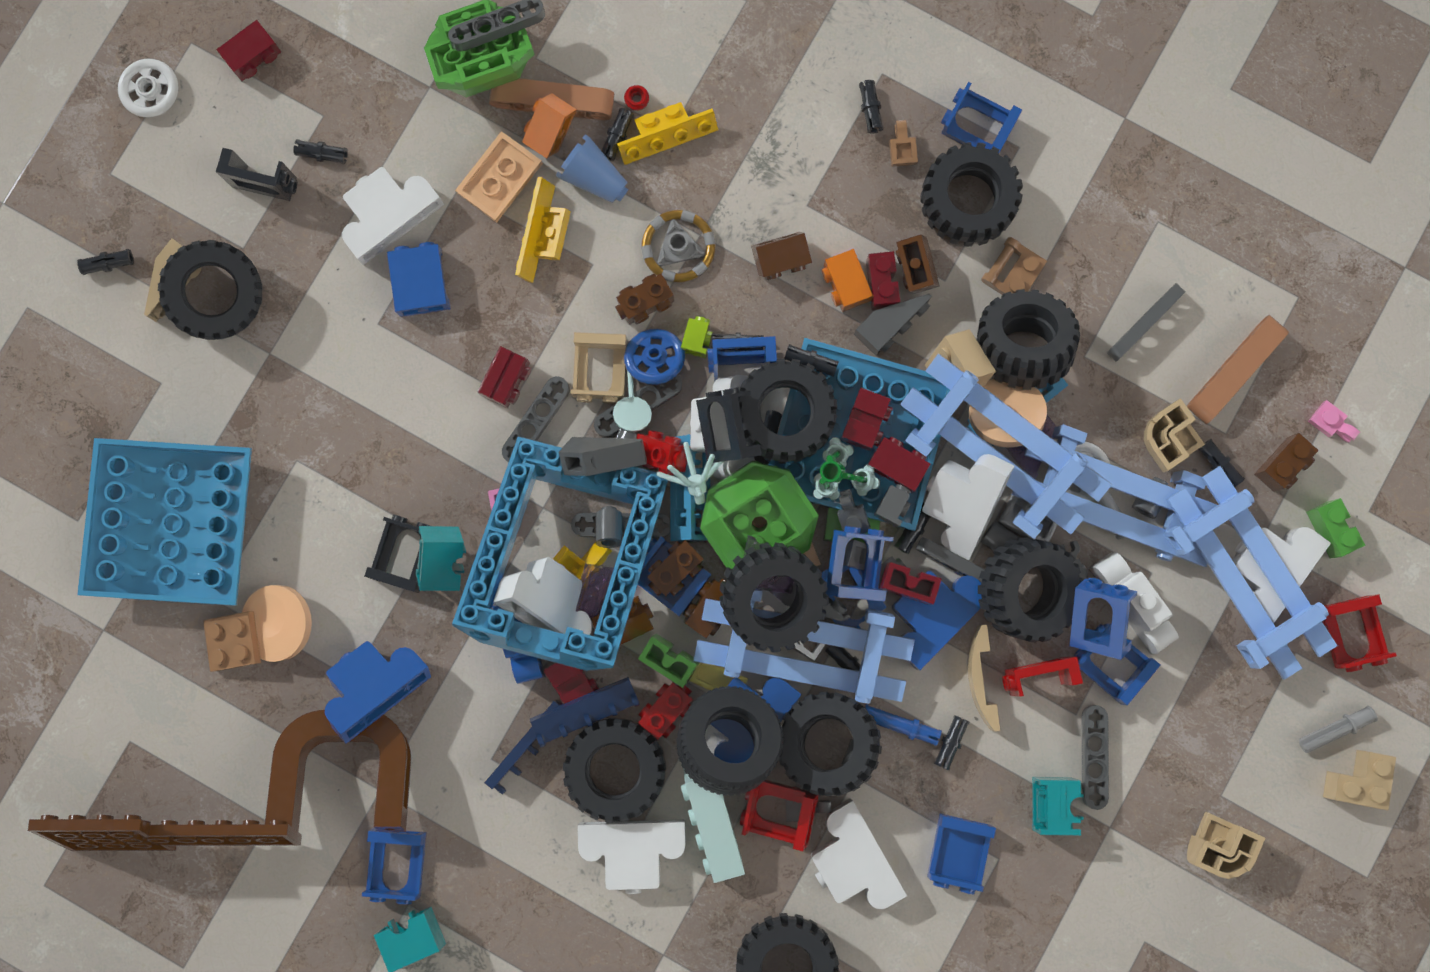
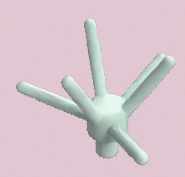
[657,442,724,504]

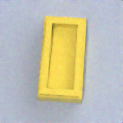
[690,663,748,690]

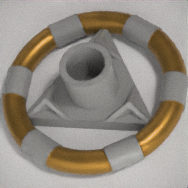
[641,210,716,282]

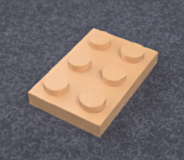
[455,131,543,223]

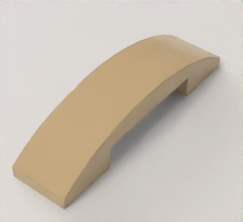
[968,625,1000,731]

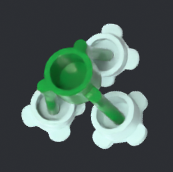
[813,437,880,500]

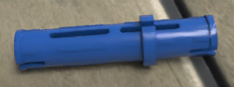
[865,704,942,746]

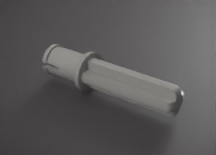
[1299,706,1378,753]

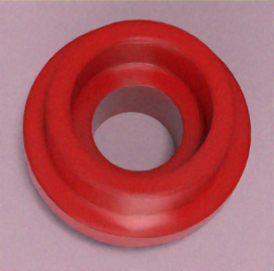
[624,85,649,111]

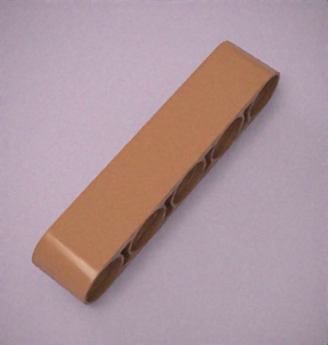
[489,78,615,120]
[1187,315,1289,424]

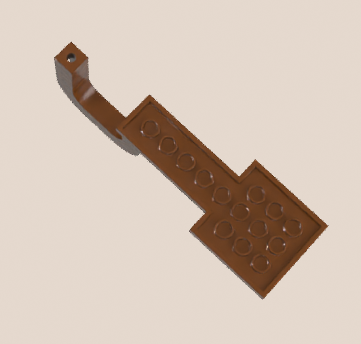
[27,710,411,851]

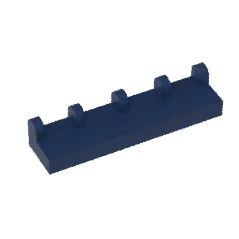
[530,677,640,747]
[484,700,562,795]

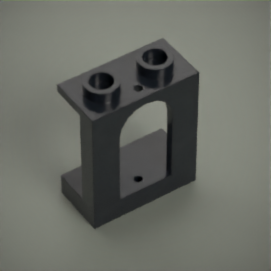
[216,148,298,201]
[696,387,762,463]
[364,514,430,593]

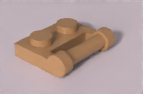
[981,237,1047,295]

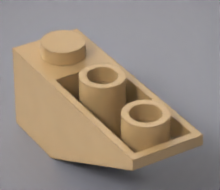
[144,239,201,322]

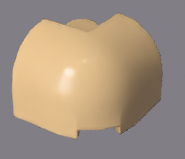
[1144,398,1205,473]
[1187,812,1265,879]

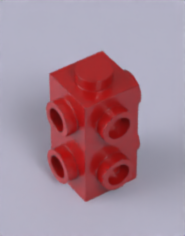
[637,430,690,475]
[638,682,693,740]

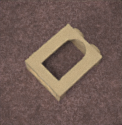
[571,332,627,404]

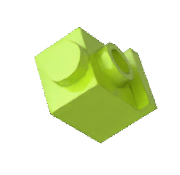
[681,316,713,359]

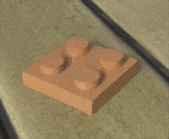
[203,611,261,672]

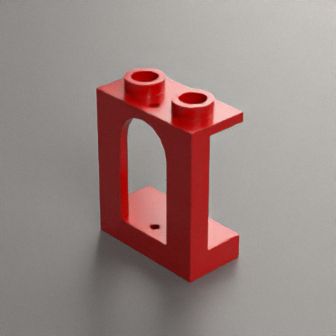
[1322,594,1397,672]
[1002,657,1083,697]
[740,780,819,852]

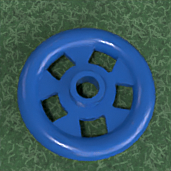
[624,329,685,385]

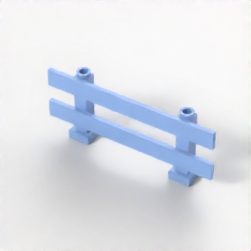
[900,354,1112,539]
[1011,424,1219,567]
[1164,466,1337,680]
[694,587,915,704]

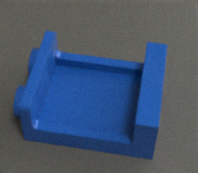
[387,242,451,317]
[638,536,711,617]
[927,813,996,895]

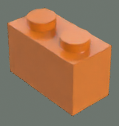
[522,93,577,159]
[821,249,873,312]

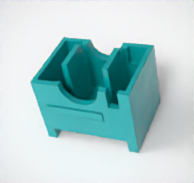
[416,526,466,591]
[1032,777,1084,836]
[373,907,446,972]

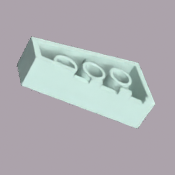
[681,768,745,883]

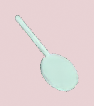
[613,370,652,432]

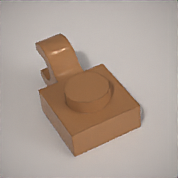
[889,120,918,167]

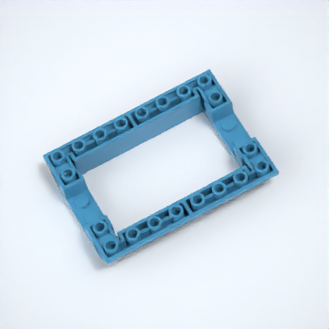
[452,437,668,670]

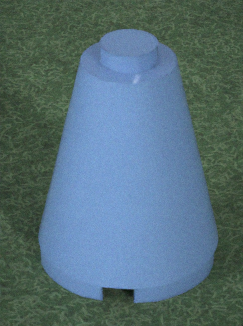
[556,134,629,203]

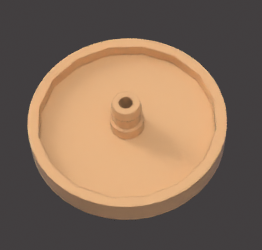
[969,379,1047,448]
[242,585,312,662]

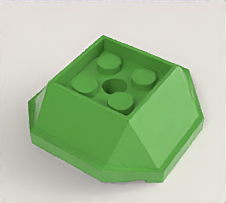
[424,0,535,98]
[700,460,819,569]

